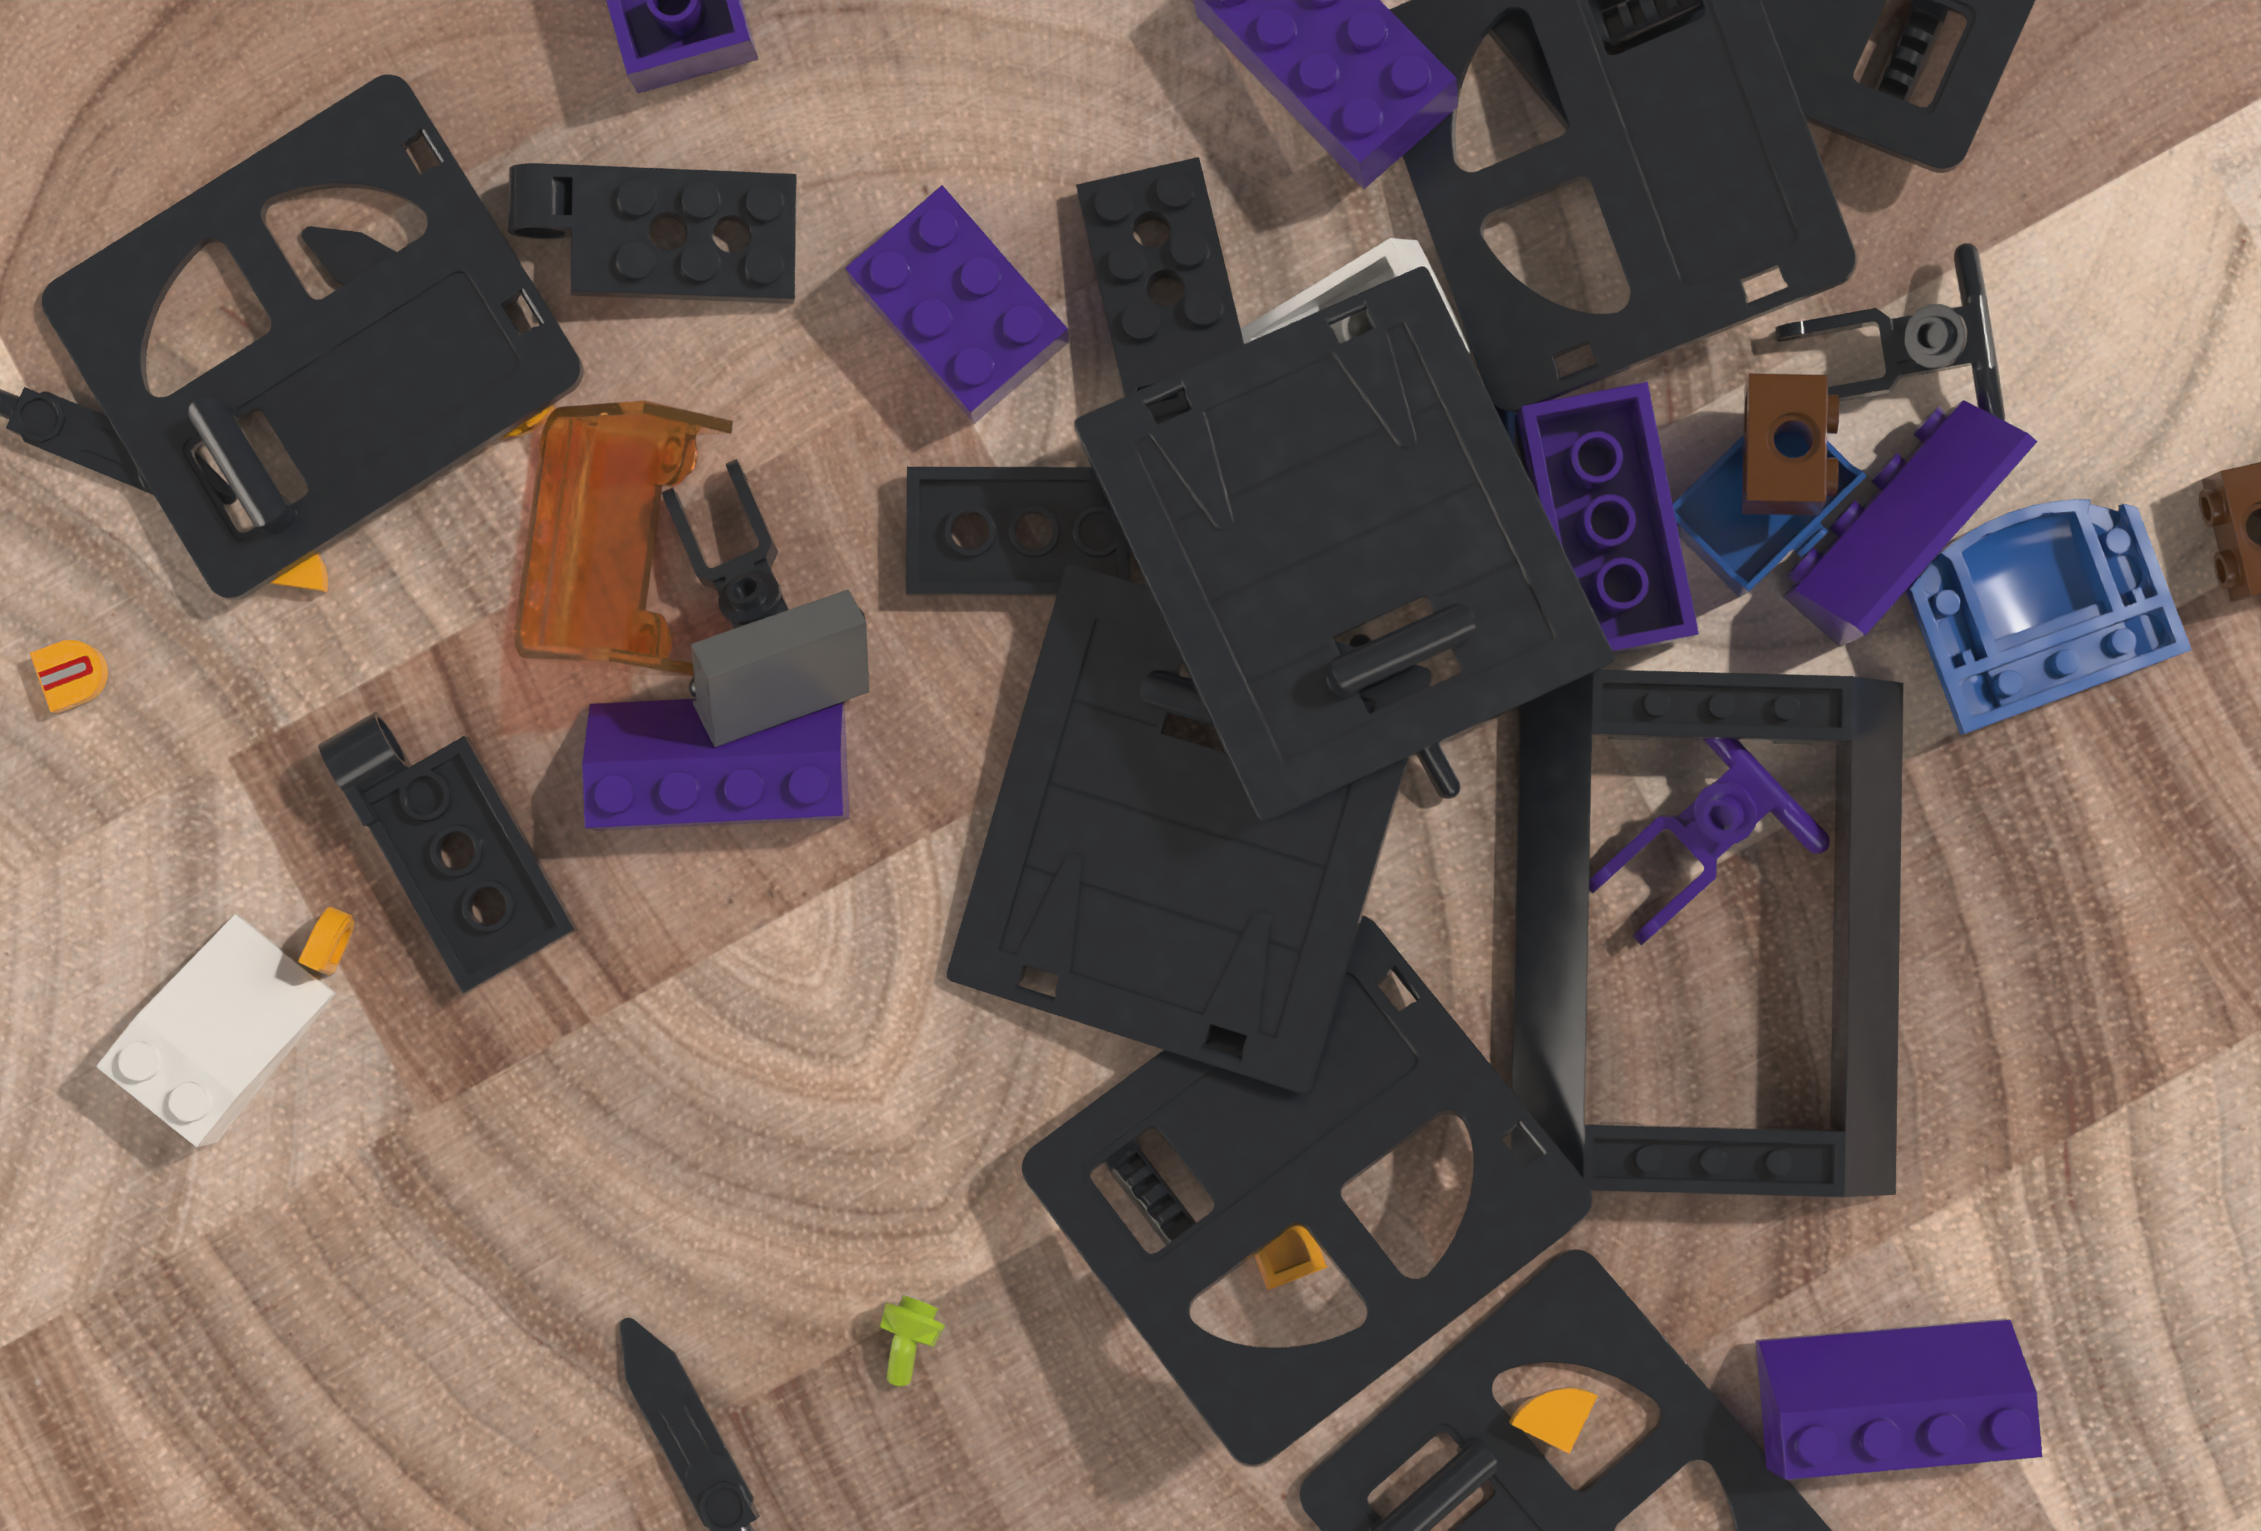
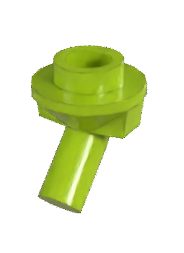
[880,1295,945,1386]

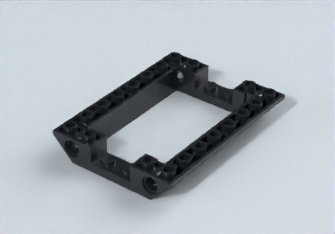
[1510,669,1904,1197]

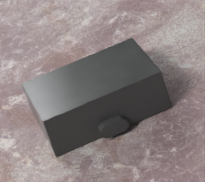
[690,589,869,747]

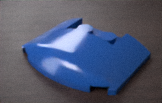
[1906,499,2192,735]

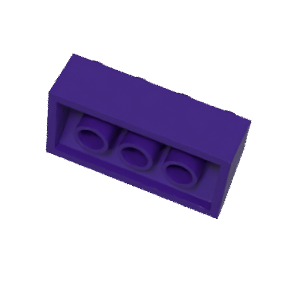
[1783,400,2038,647]
[582,699,850,831]
[1756,1318,2043,1480]

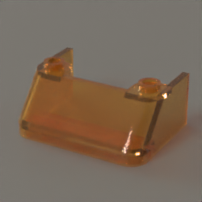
[514,400,733,677]

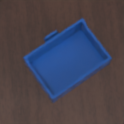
[1673,432,1867,598]

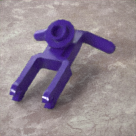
[1589,739,1830,945]

